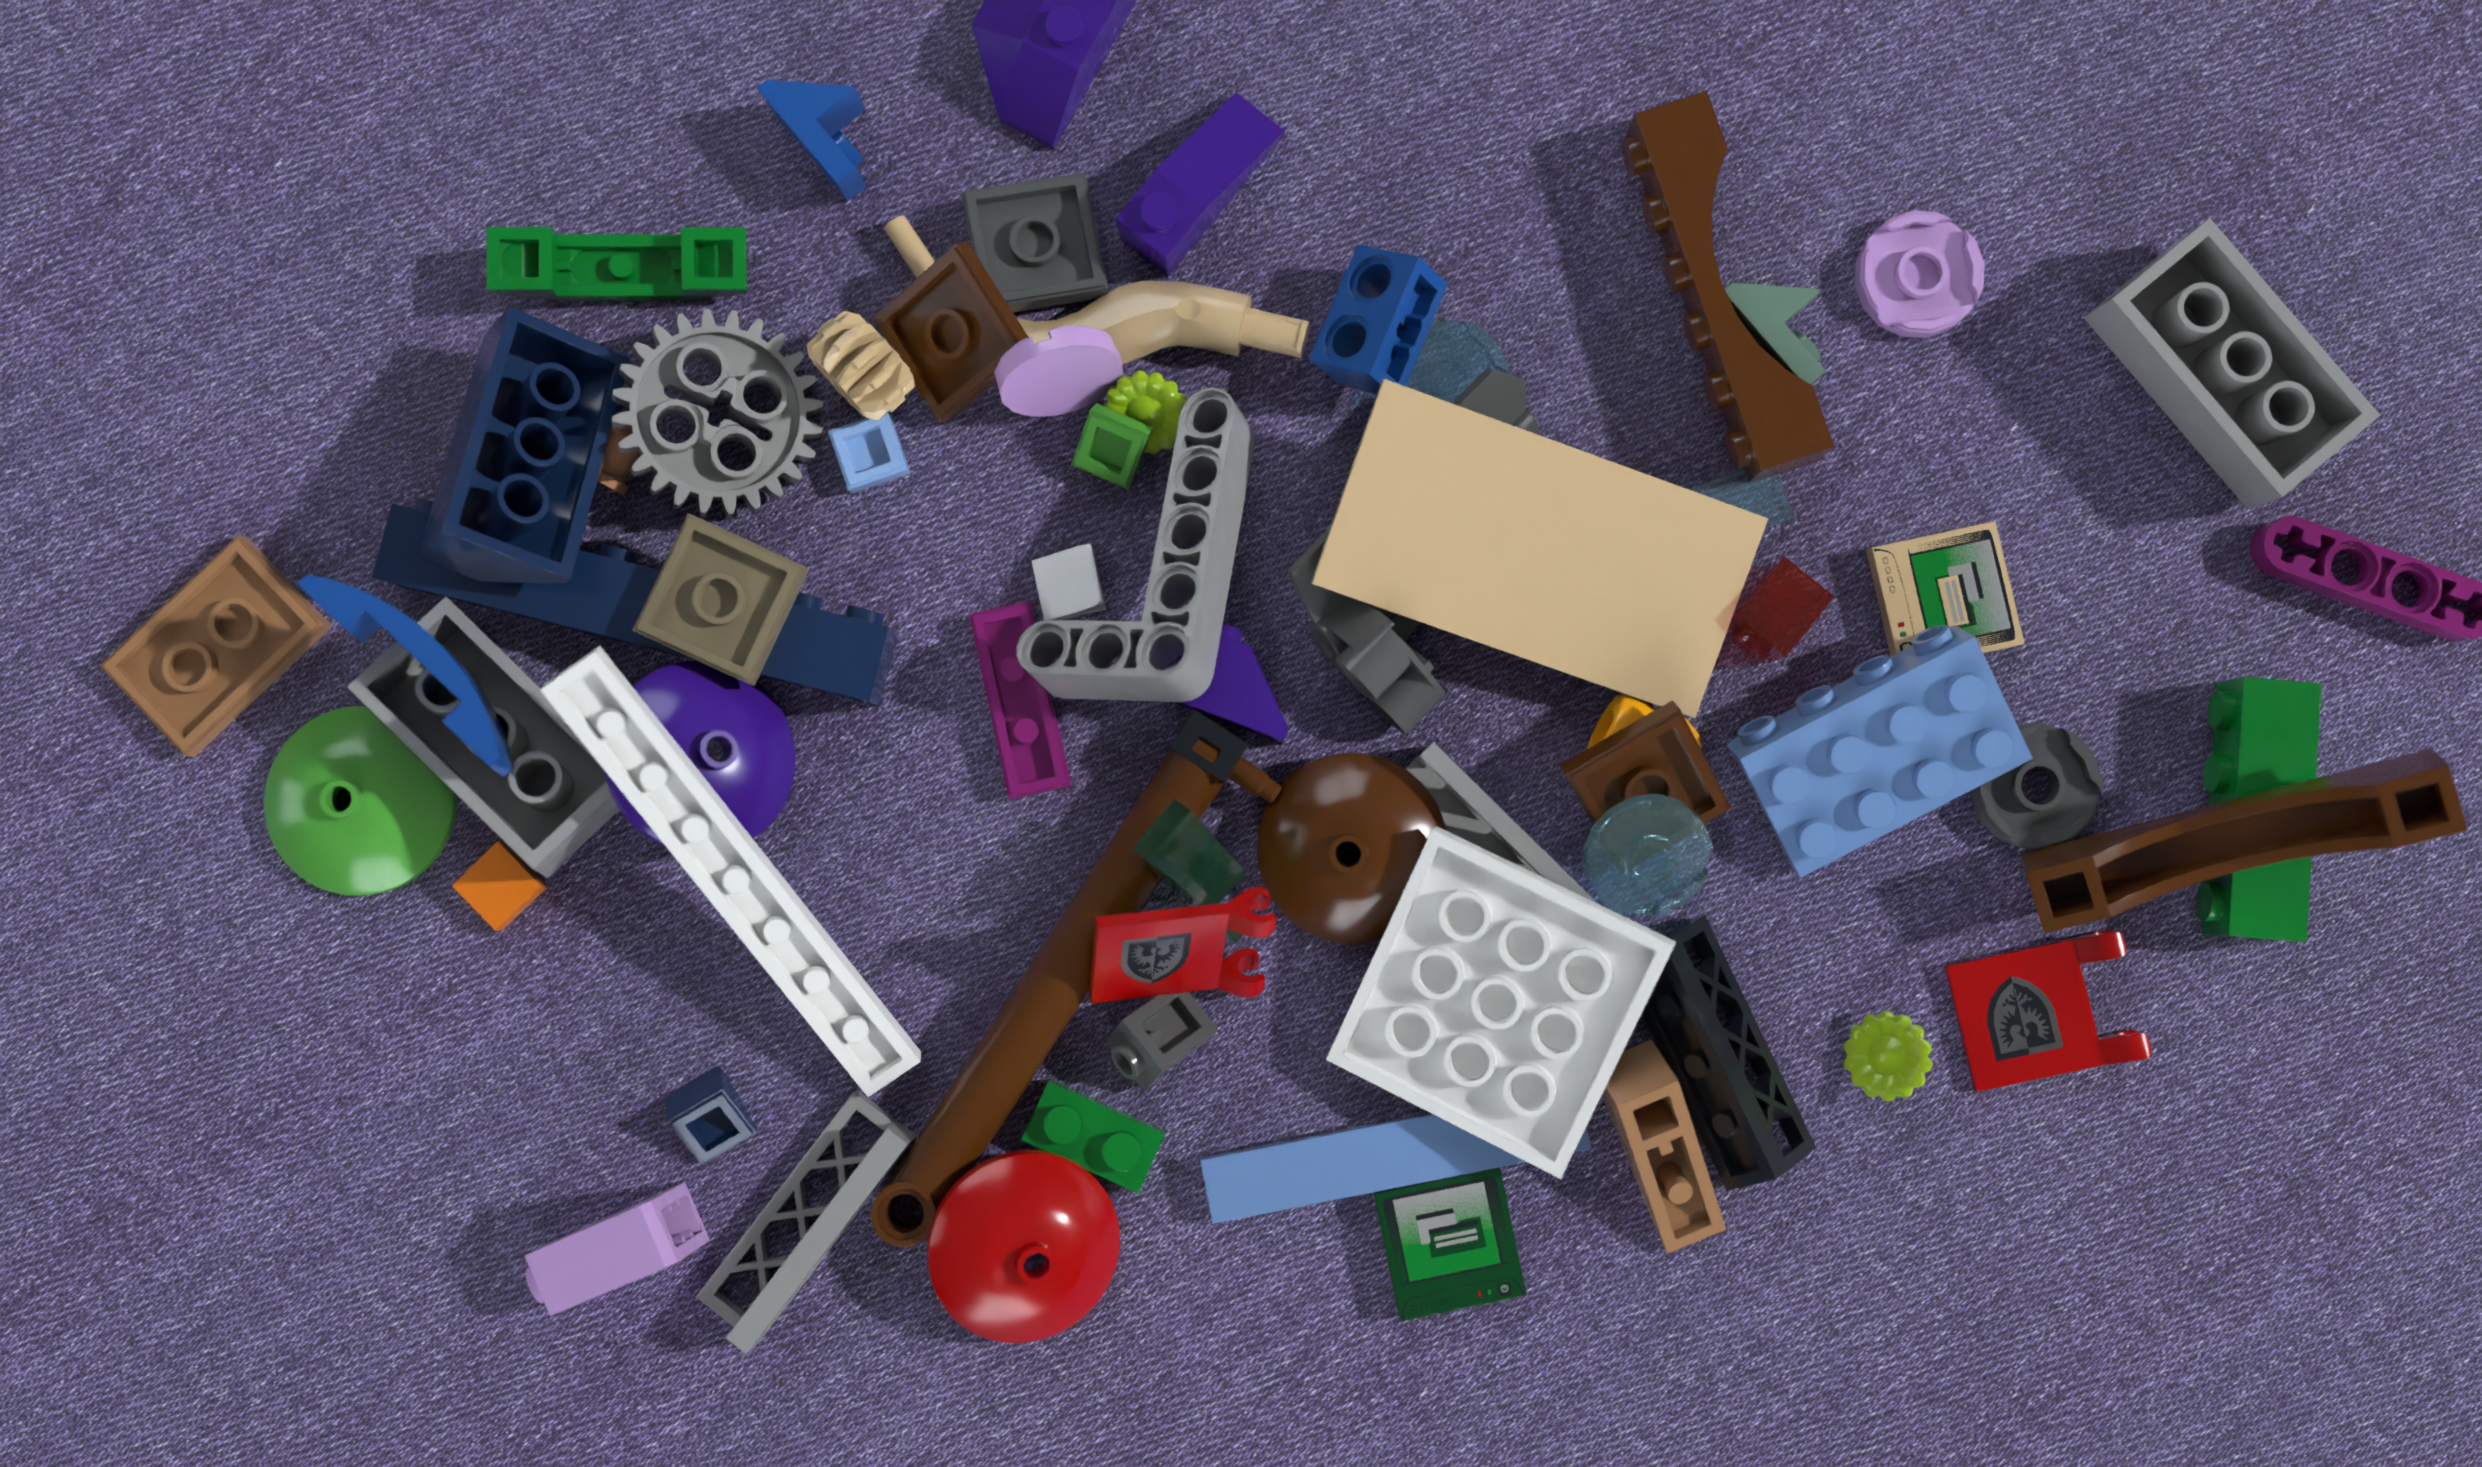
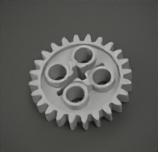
[611,309,823,518]

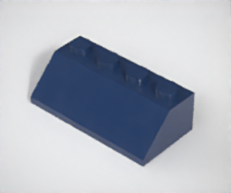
[417,306,630,584]

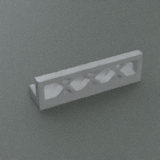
[1405,742,1598,904]
[696,1090,917,1354]

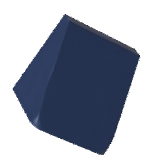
[665,1066,757,1165]

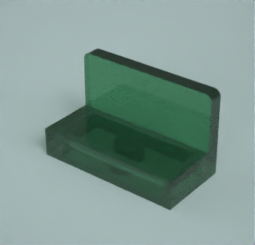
[1132,799,1246,944]

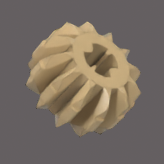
[806,311,915,421]

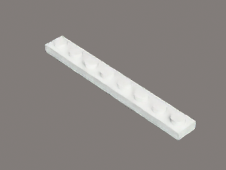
[540,645,921,1097]

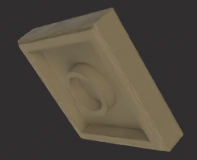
[632,513,810,686]

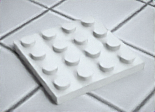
[1326,826,1676,1179]

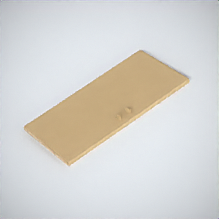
[1311,379,1768,718]

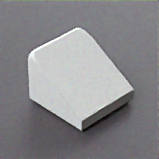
[1032,543,1107,621]

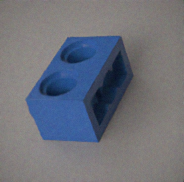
[1309,244,1448,394]

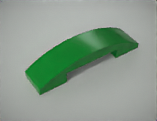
[486,227,747,302]

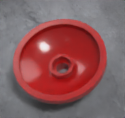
[926,1150,1120,1343]

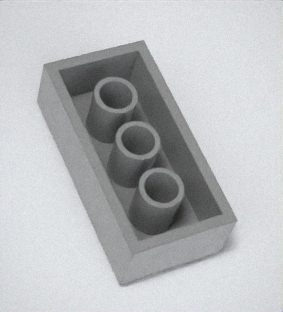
[2084,218,2381,510]
[347,597,620,878]

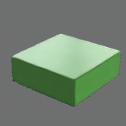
[1071,403,1154,490]

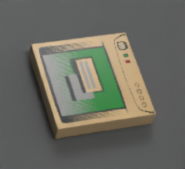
[1866,521,2025,656]

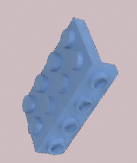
[1727,624,2033,878]

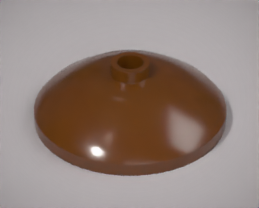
[1257,752,1446,944]

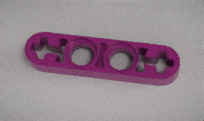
[2250,516,2482,642]

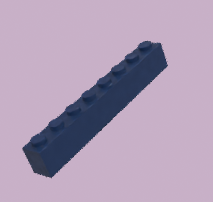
[372,498,898,706]

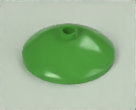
[264,706,458,896]

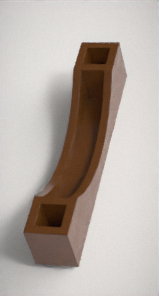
[1621,91,1835,484]
[2022,749,2468,934]

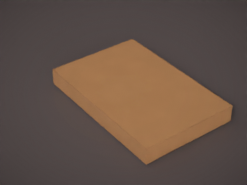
[99,534,333,757]

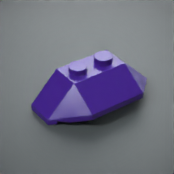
[971,0,1138,150]

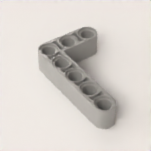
[1017,387,1255,702]

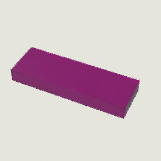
[969,601,1073,800]

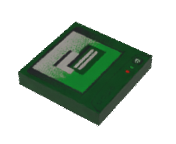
[1373,1167,1527,1322]

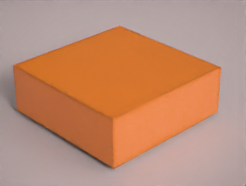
[452,841,548,931]

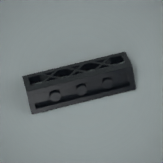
[1642,915,1816,1191]

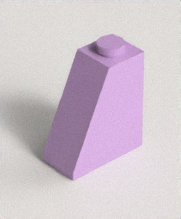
[525,1182,710,1316]

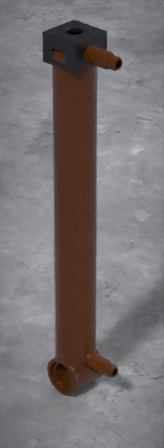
[871,709,1282,1247]

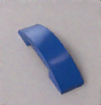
[297,574,514,777]

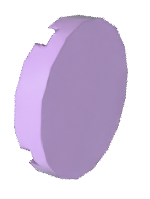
[1854,211,1985,338]
[994,326,1123,417]

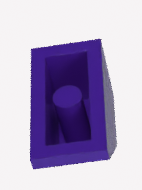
[1172,623,1289,744]

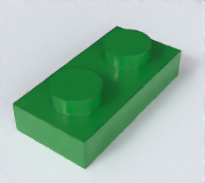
[1021,1079,1166,1193]

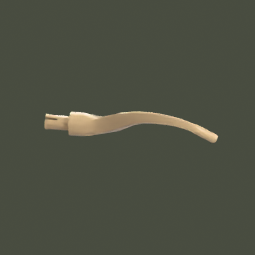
[884,215,1310,365]

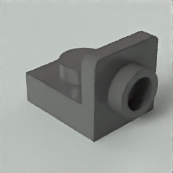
[1106,992,1219,1091]

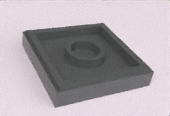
[961,172,1108,312]

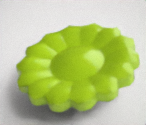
[1103,371,1187,455]
[1844,1011,1932,1101]

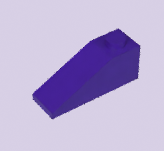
[1116,93,1285,277]

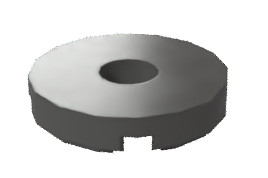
[1969,722,2102,849]

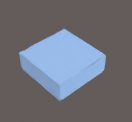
[828,412,911,494]

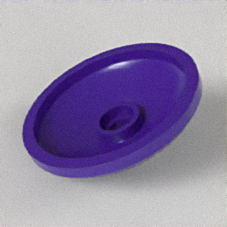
[604,661,796,847]

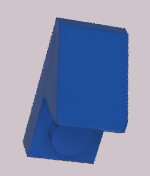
[757,80,867,202]

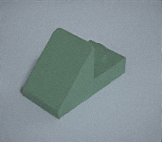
[1725,283,1826,385]

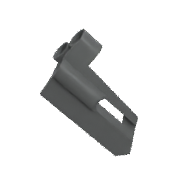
[1287,367,1541,735]

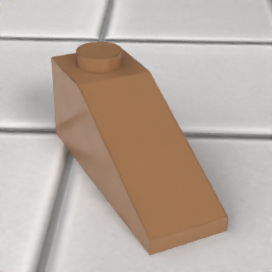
[1602,1040,1726,1254]

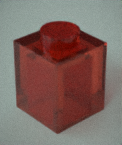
[1729,556,1835,662]

